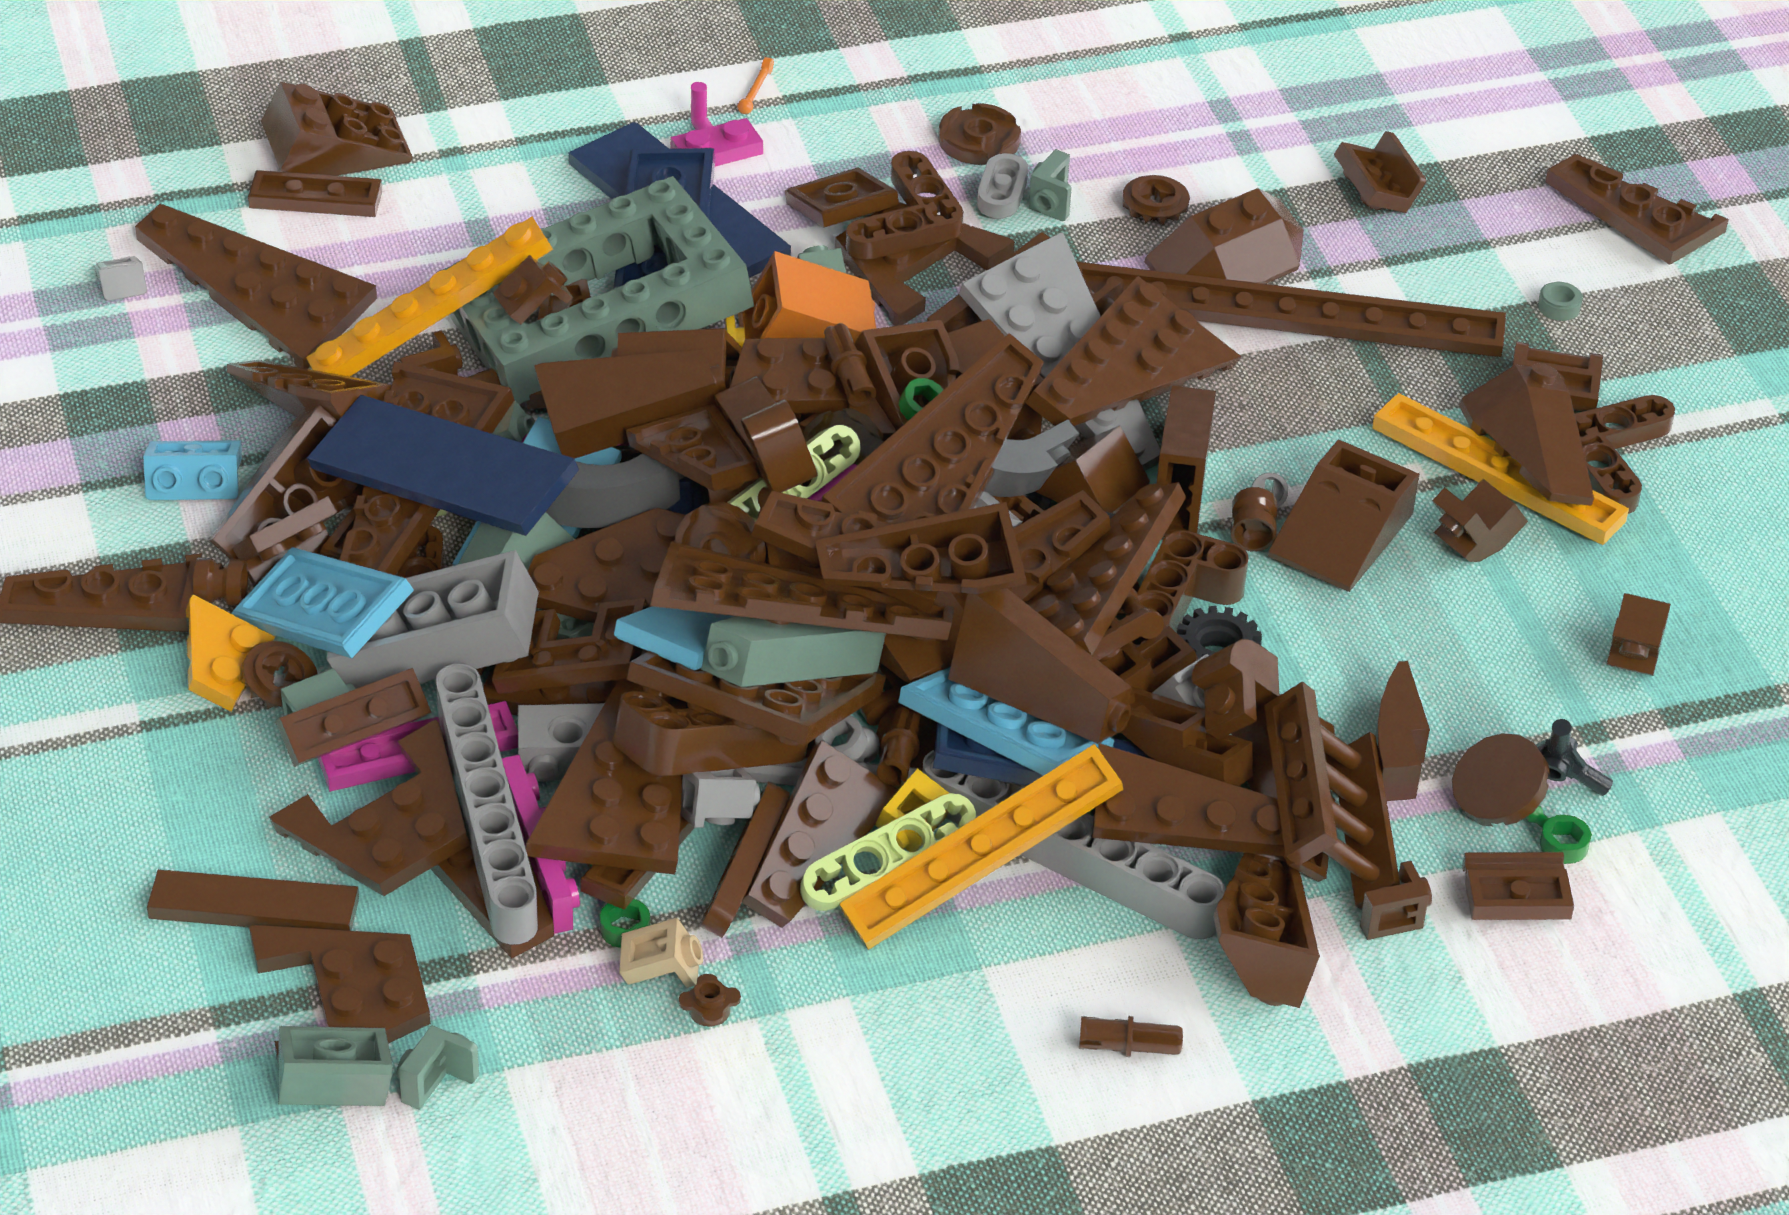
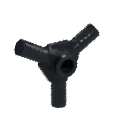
[1535,719,1613,796]

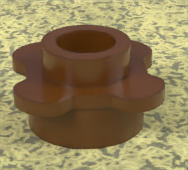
[679,974,741,1027]

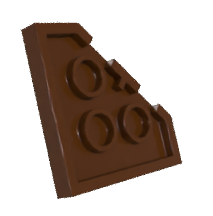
[527,508,685,623]

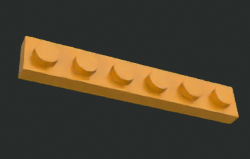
[306,216,553,377]
[1372,393,1629,545]
[839,744,1123,950]

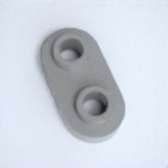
[977,153,1028,219]

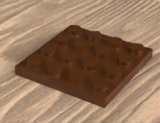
[627,651,886,746]

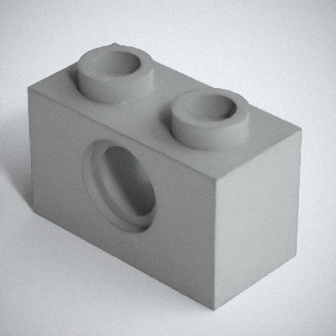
[518,703,605,782]

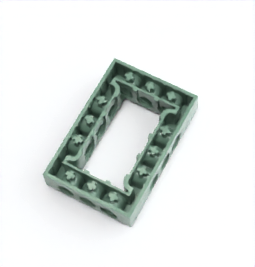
[436,176,754,404]

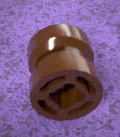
[1231,487,1278,552]
[193,558,248,606]

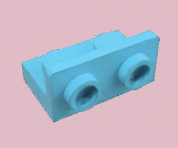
[143,440,242,500]

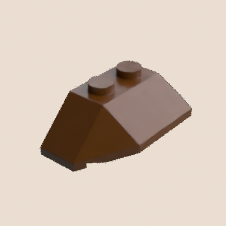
[1144,188,1304,284]

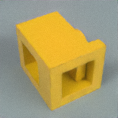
[875,768,949,852]

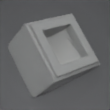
[94,256,147,301]

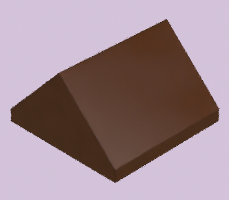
[1035,425,1150,514]

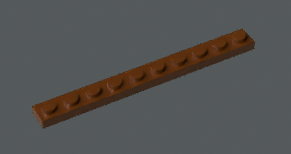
[1076,261,1506,357]

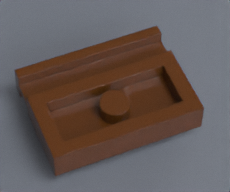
[1462,852,1574,920]

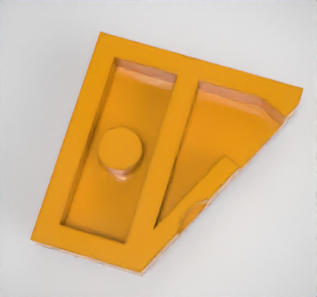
[186,594,275,712]

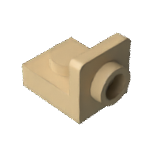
[619,918,703,988]

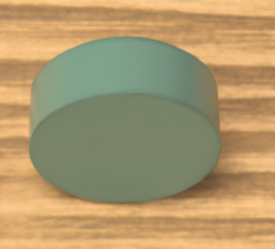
[1538,281,1583,321]

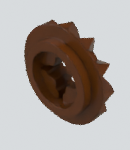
[1123,175,1190,225]
[241,641,318,710]

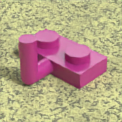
[670,82,763,167]

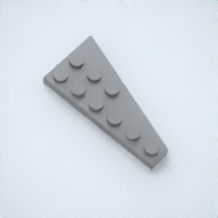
[959,232,1160,471]

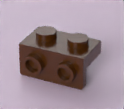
[1334,131,1426,213]

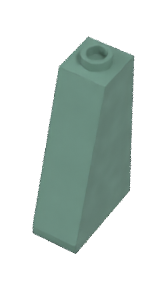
[701,616,886,687]

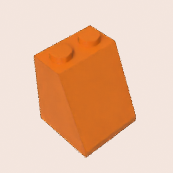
[738,251,876,343]

